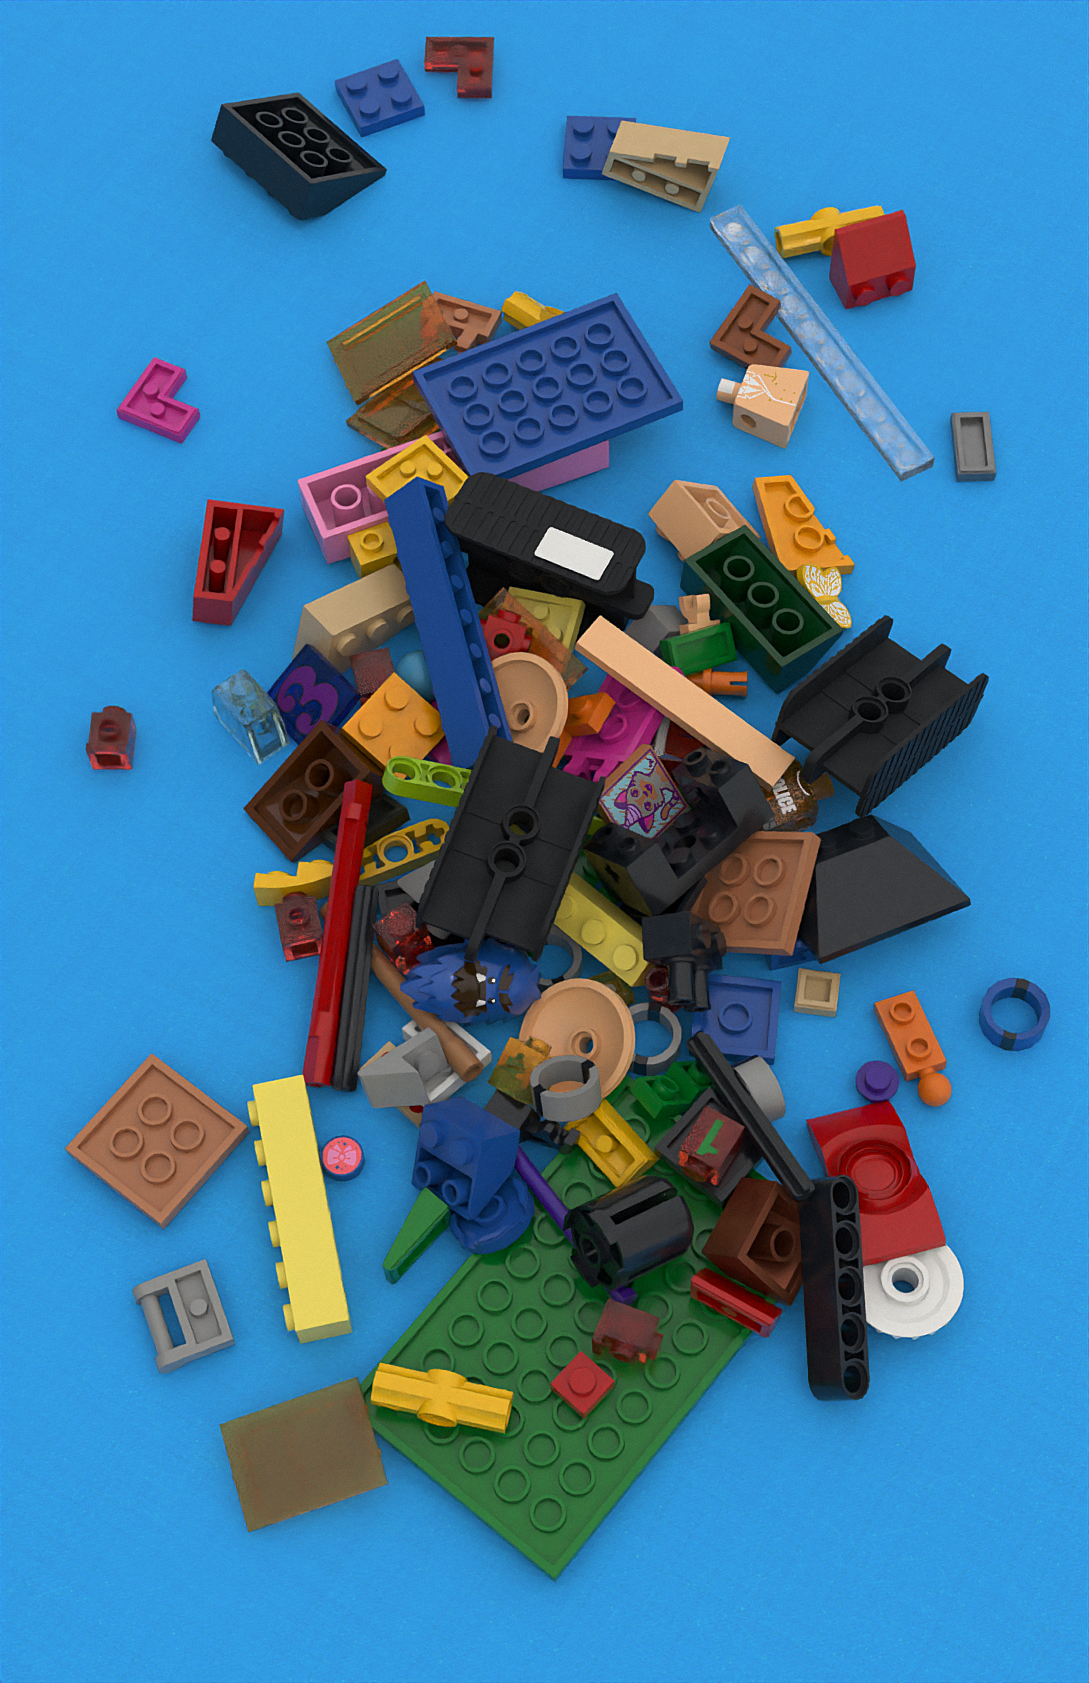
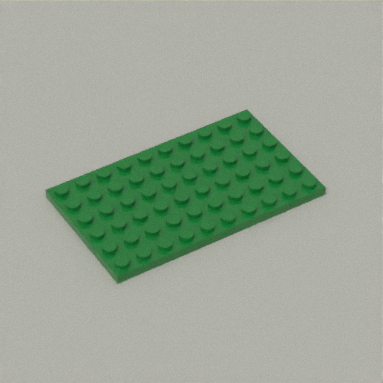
[344,1075,778,1582]

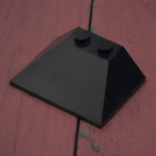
[797,814,971,964]

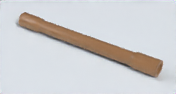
[320,902,484,1082]

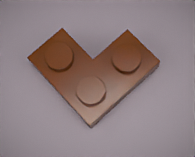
[709,284,792,369]

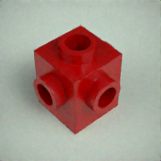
[479,608,532,661]

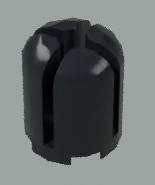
[563,1175,694,1293]

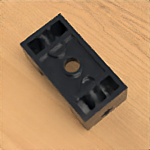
[582,747,775,917]

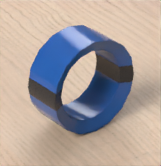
[979,978,1050,1051]

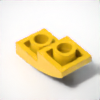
[253,860,333,906]

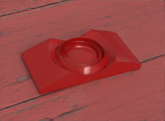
[806,1100,946,1267]

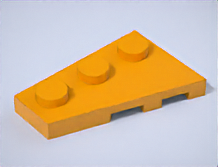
[752,475,855,579]

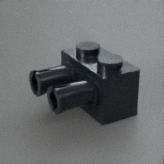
[642,911,726,1012]

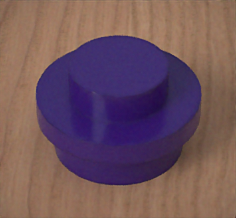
[855,1061,899,1103]

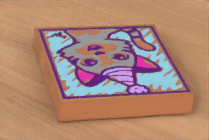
[597,744,689,839]

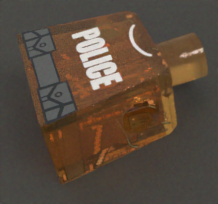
[757,759,834,832]

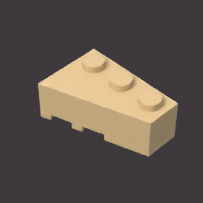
[292,564,415,685]

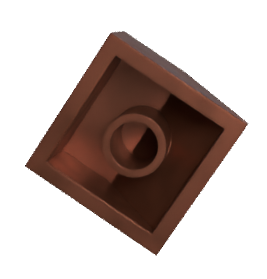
[701,1177,803,1306]

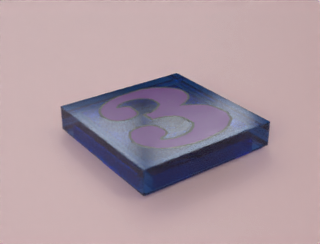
[265,643,362,745]

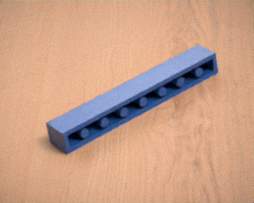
[384,477,513,770]

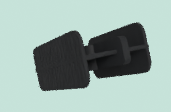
[445,472,654,644]
[771,615,989,818]
[415,725,606,962]

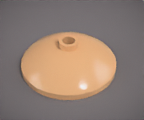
[491,652,568,753]
[518,978,635,1099]

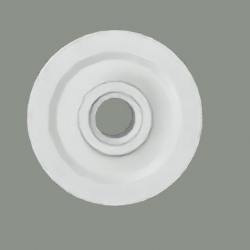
[863,1245,964,1340]

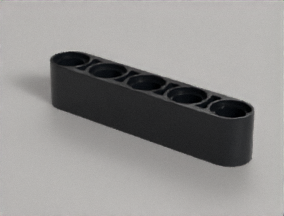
[798,1175,870,1401]

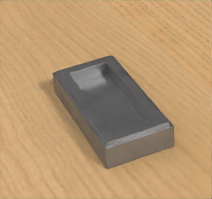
[950,412,996,482]

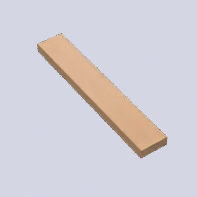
[574,615,795,792]

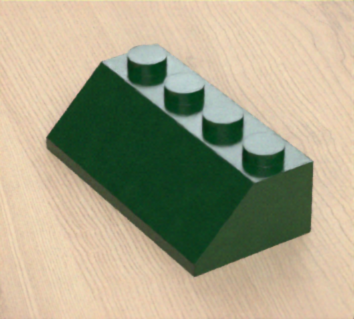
[680,525,843,693]

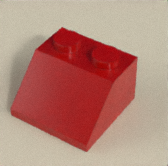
[829,210,916,310]

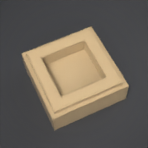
[793,968,841,1017]

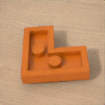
[552,692,616,768]

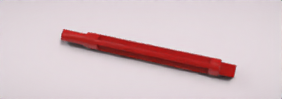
[302,779,373,1088]

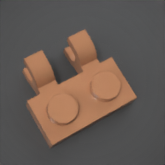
[420,291,502,359]

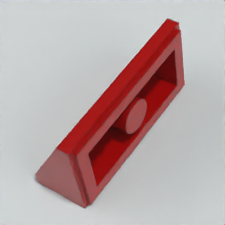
[690,1268,782,1338]

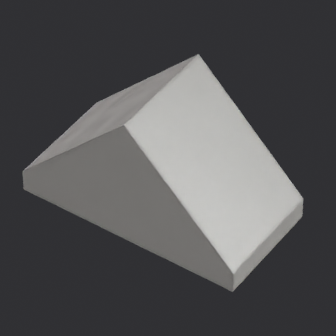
[624,605,688,660]

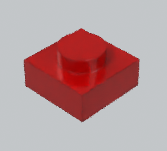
[550,1351,615,1419]

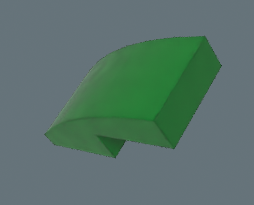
[629,1060,716,1119]

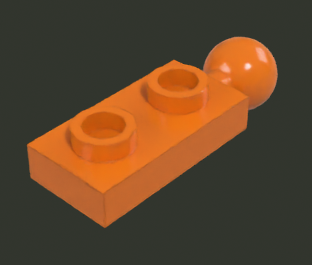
[873,990,952,1107]

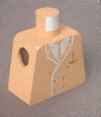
[716,364,809,449]

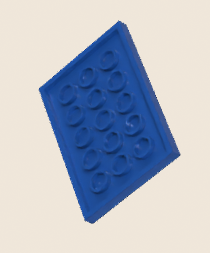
[412,293,683,480]

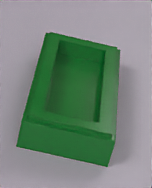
[659,622,738,676]

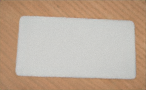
[534,527,614,580]

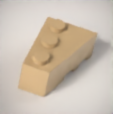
[602,121,730,213]

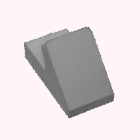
[357,1027,449,1108]

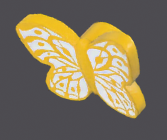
[797,563,852,630]

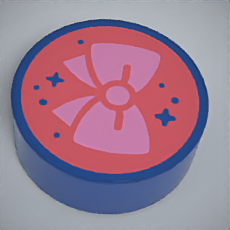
[320,1135,365,1181]

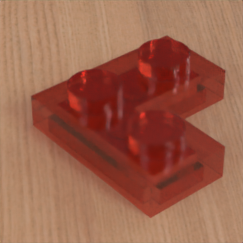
[424,37,495,98]

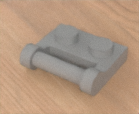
[132,1259,235,1373]

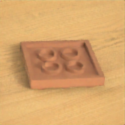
[690,831,821,956]
[65,1053,249,1230]

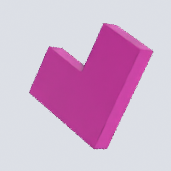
[116,357,200,444]

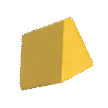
[563,1098,659,1188]

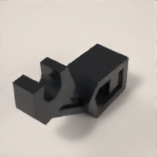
[484,1088,581,1154]

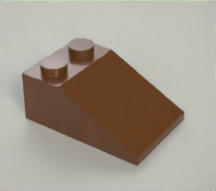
[243,719,385,863]

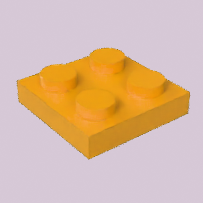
[340,672,445,780]

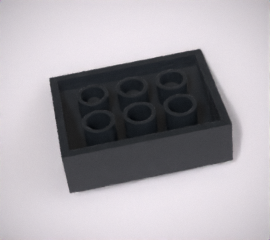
[211,92,387,220]

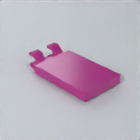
[562,666,685,784]

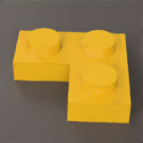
[365,435,468,507]

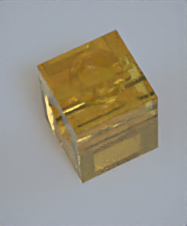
[487,1036,555,1105]

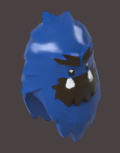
[400,938,542,1028]

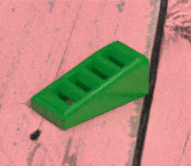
[382,1187,450,1285]

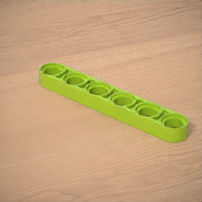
[382,756,606,835]

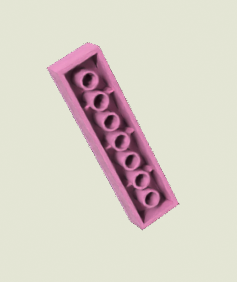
[297,431,609,565]

